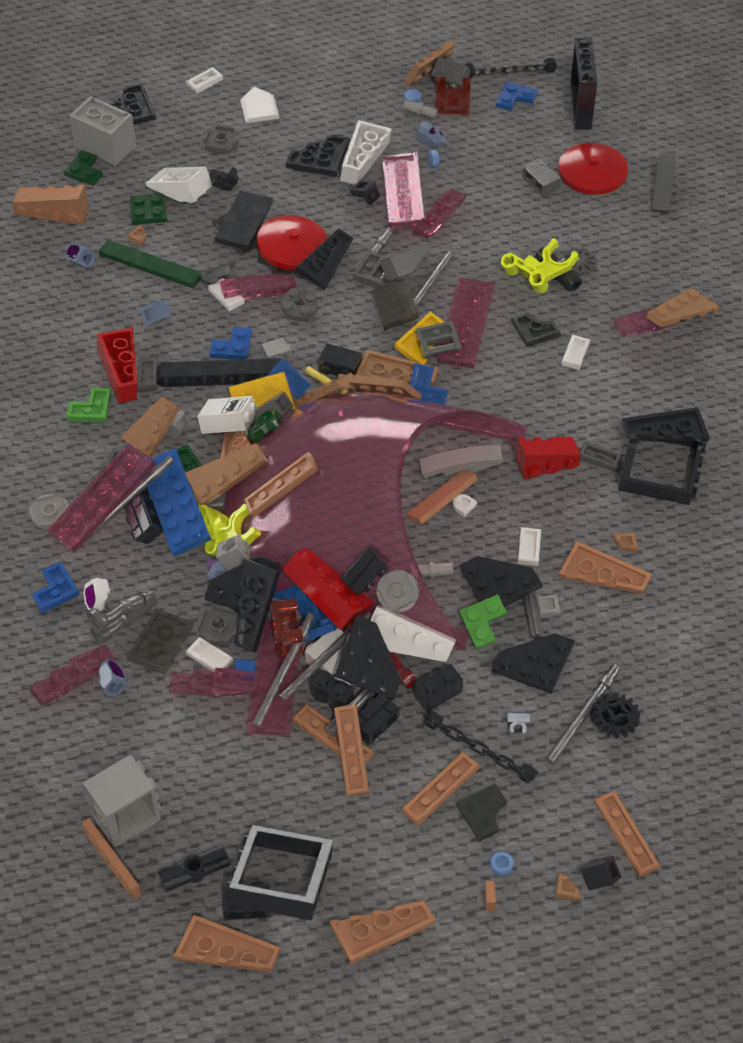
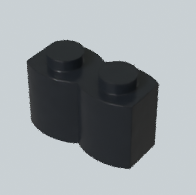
[309,669,354,711]

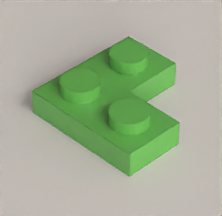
[67,388,112,423]
[459,594,507,650]

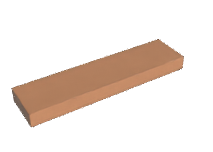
[244,452,318,517]
[407,470,478,524]
[292,704,374,764]
[334,704,370,796]
[402,752,479,826]
[594,791,660,877]
[82,818,141,899]

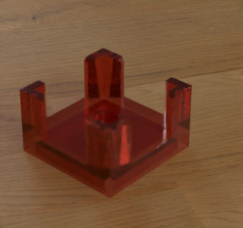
[436,76,471,115]
[270,598,303,657]

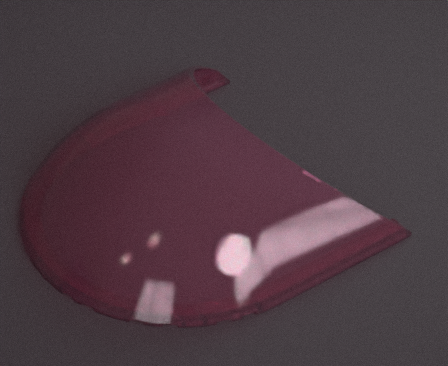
[221,391,528,651]

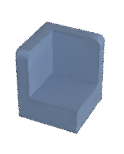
[139,300,172,326]

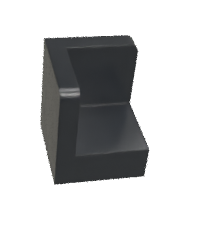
[581,855,621,890]

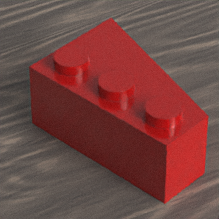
[515,437,581,479]

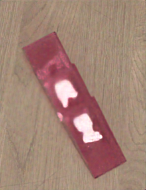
[413,188,466,239]
[220,274,297,299]
[614,308,685,337]
[30,644,117,706]
[169,667,258,696]

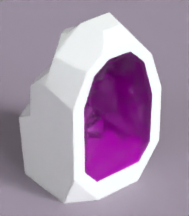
[83,578,110,612]

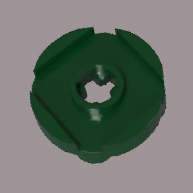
[245,408,280,444]

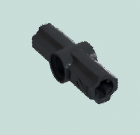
[535,247,582,291]
[158,846,231,892]

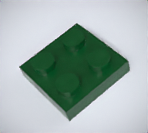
[130,193,167,225]

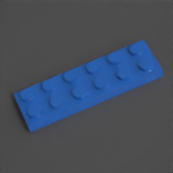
[139,448,212,557]

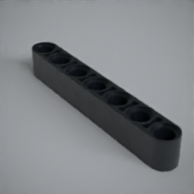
[157,358,288,387]

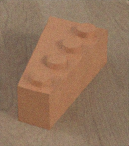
[13,184,89,225]

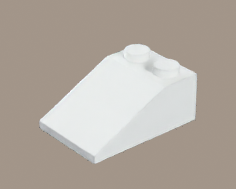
[145,167,212,203]

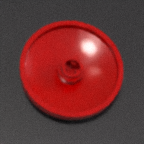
[558,143,628,195]
[256,215,328,271]

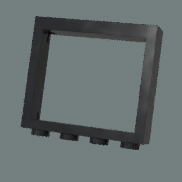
[570,37,598,130]
[618,439,706,505]
[226,825,333,921]

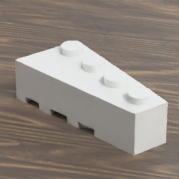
[340,120,392,185]
[370,604,456,662]

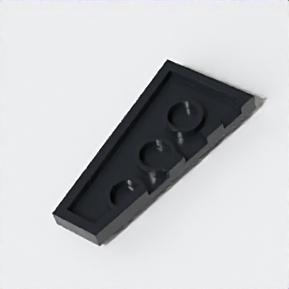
[294,228,353,290]
[621,407,710,442]

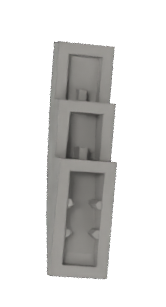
[419,445,504,478]

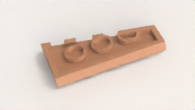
[329,900,435,964]

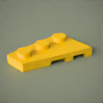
[394,311,444,364]
[229,371,296,409]

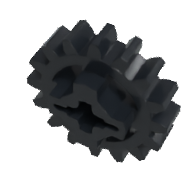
[592,692,641,739]

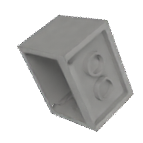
[69,96,136,166]
[83,754,162,848]

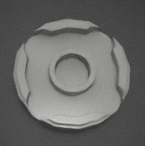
[29,494,70,529]
[376,569,419,613]

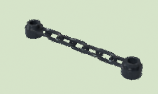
[464,58,557,78]
[424,710,538,784]

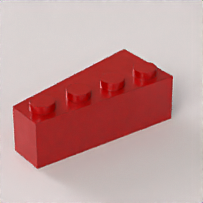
[97,327,137,403]
[282,548,375,630]

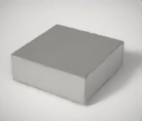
[536,595,560,617]

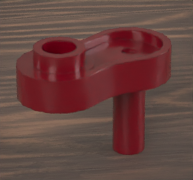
[390,652,417,690]

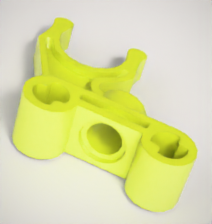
[501,238,579,294]
[199,504,261,557]

